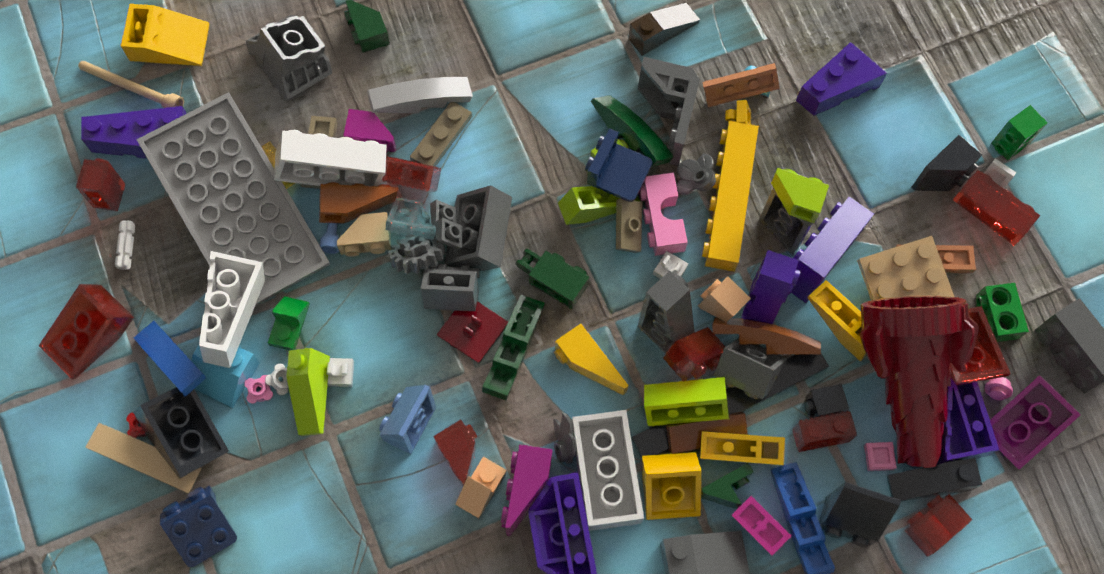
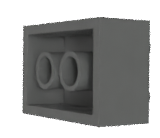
[1035,298,1104,394]

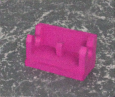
[732,496,791,556]

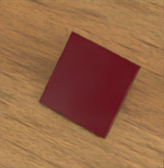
[436,301,508,364]

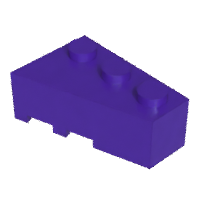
[937,372,999,464]

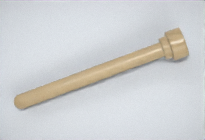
[78,61,184,108]

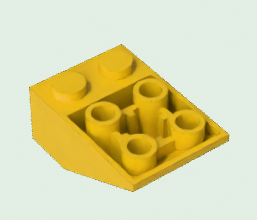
[121,4,210,66]

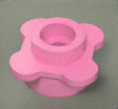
[244,375,273,404]

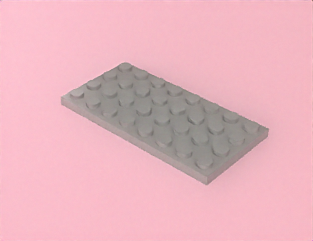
[137,92,330,306]

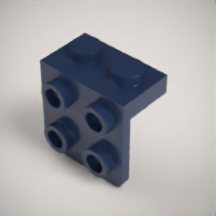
[585,128,652,202]
[160,485,237,567]

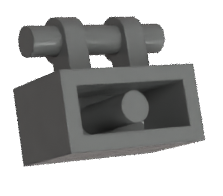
[421,264,480,311]

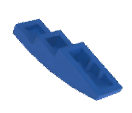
[133,321,207,396]
[771,462,835,574]

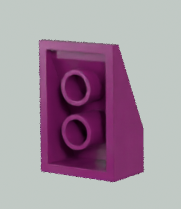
[990,375,1081,470]

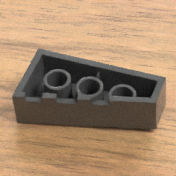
[637,271,696,362]

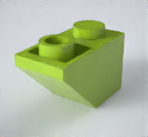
[771,168,829,223]

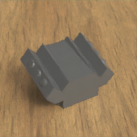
[246,15,332,100]

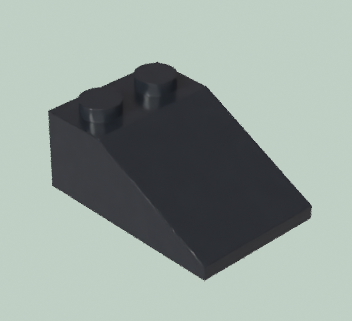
[133,387,229,479]
[819,482,901,547]

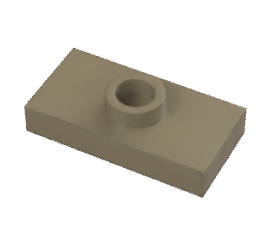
[616,199,642,253]

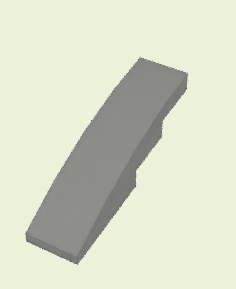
[367,77,473,113]

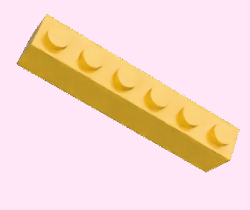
[702,121,759,272]

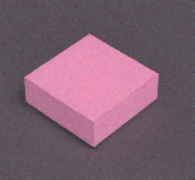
[864,442,897,471]

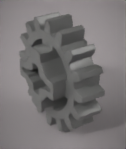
[388,232,446,274]

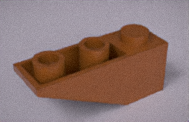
[319,182,398,224]

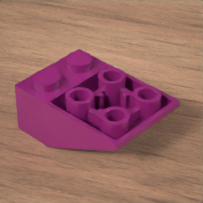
[501,444,553,536]

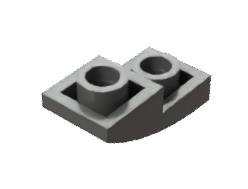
[430,199,462,250]

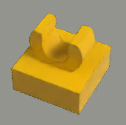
[725,100,751,125]

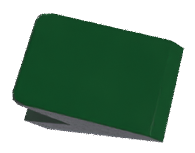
[701,463,754,509]

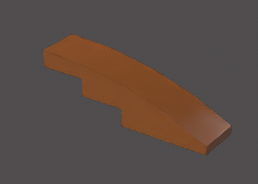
[712,317,821,354]

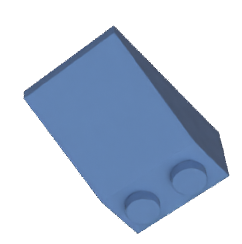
[379,385,436,454]

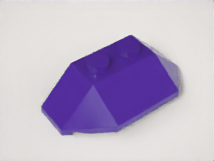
[528,472,597,574]

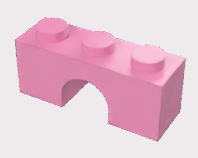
[639,173,688,256]

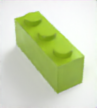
[644,377,729,426]

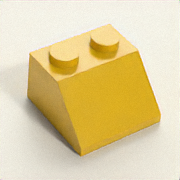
[642,452,701,520]

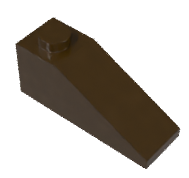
[628,3,700,56]

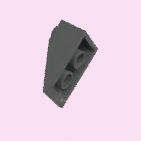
[660,531,750,574]

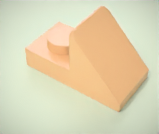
[455,457,507,519]

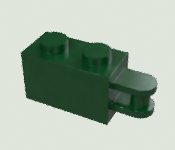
[515,249,589,310]

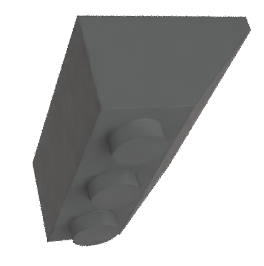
[759,171,812,256]
[444,185,512,271]

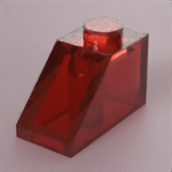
[433,419,478,486]

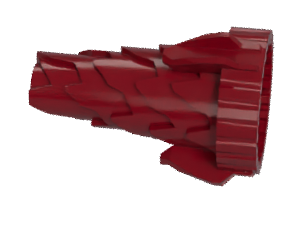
[860,296,978,468]

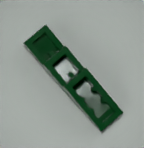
[591,95,674,167]
[482,295,545,401]

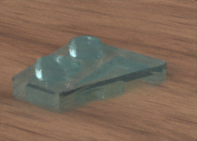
[385,197,436,239]

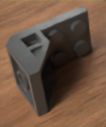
[637,57,700,166]

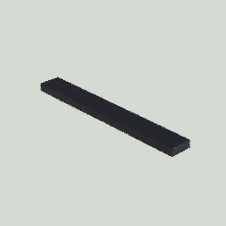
[632,353,829,458]

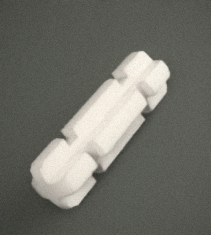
[115,220,135,270]

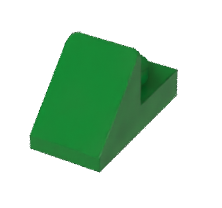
[268,296,310,351]

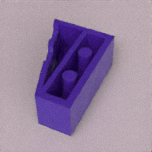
[796,42,887,116]
[740,250,800,324]

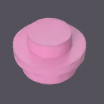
[985,376,1013,400]

